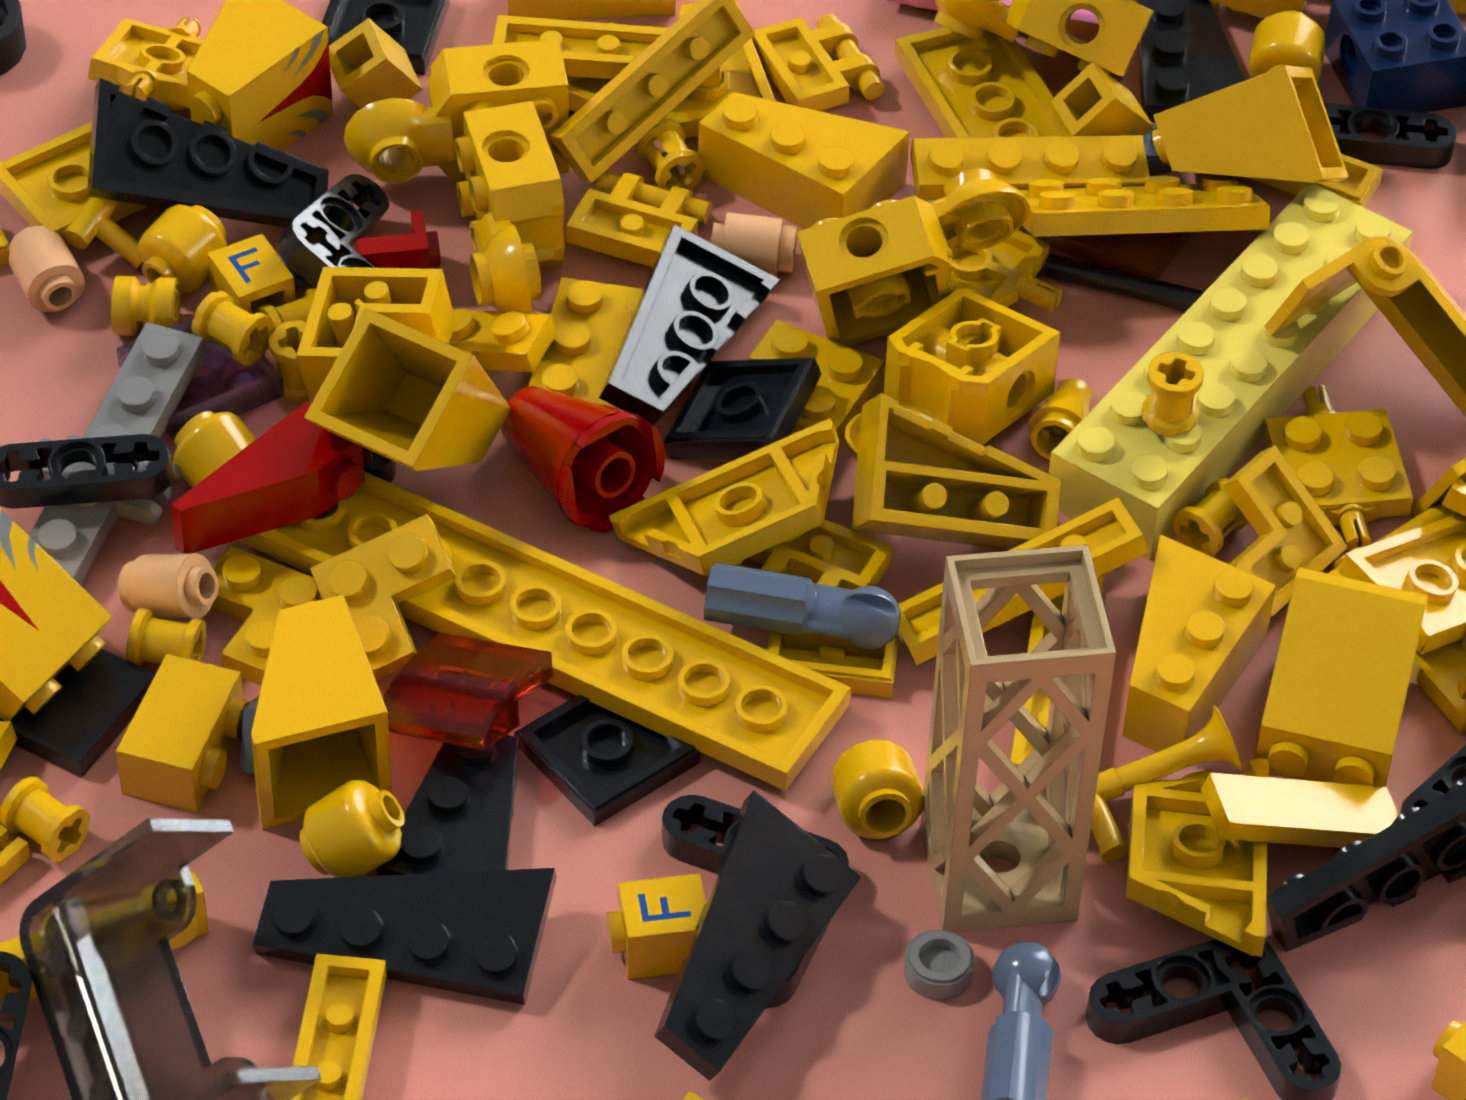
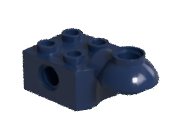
[1325,0,1466,113]

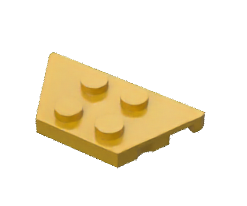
[609,418,840,576]
[1126,758,1269,957]

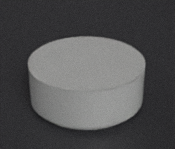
[904,930,974,1000]

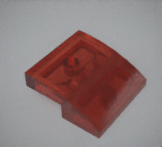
[382,633,553,750]

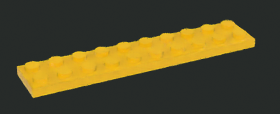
[236,471,851,791]

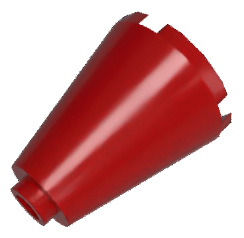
[501,386,665,533]

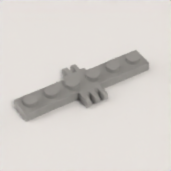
[29,322,206,585]

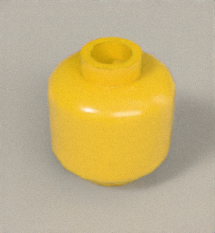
[1248,10,1326,82]
[138,205,227,294]
[174,410,258,488]
[830,740,924,840]
[299,780,405,878]

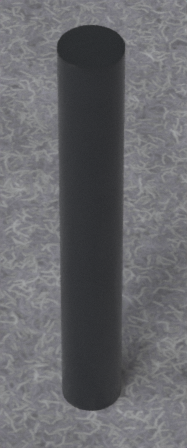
[1044,253,1205,311]

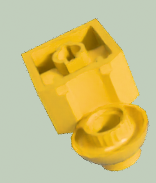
[934,0,1154,77]
[344,39,569,184]
[455,101,565,313]
[797,168,1031,347]
[845,287,1060,461]

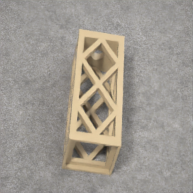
[920,545,1116,932]

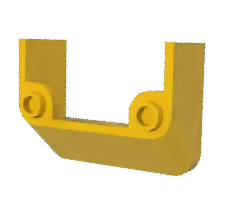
[1264,236,1466,517]

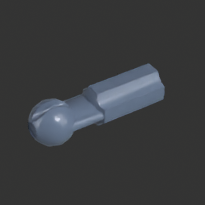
[704,563,901,649]
[981,942,1061,1100]

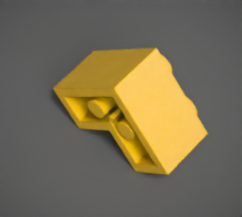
[296,267,455,404]

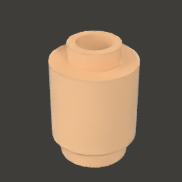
[711,212,798,277]
[9,226,85,313]
[118,553,219,619]

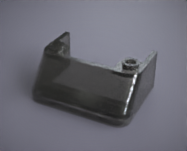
[19,818,322,1100]

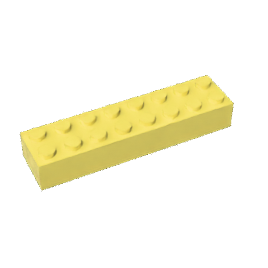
[1049,183,1413,560]

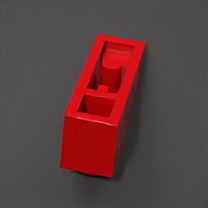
[171,401,365,554]

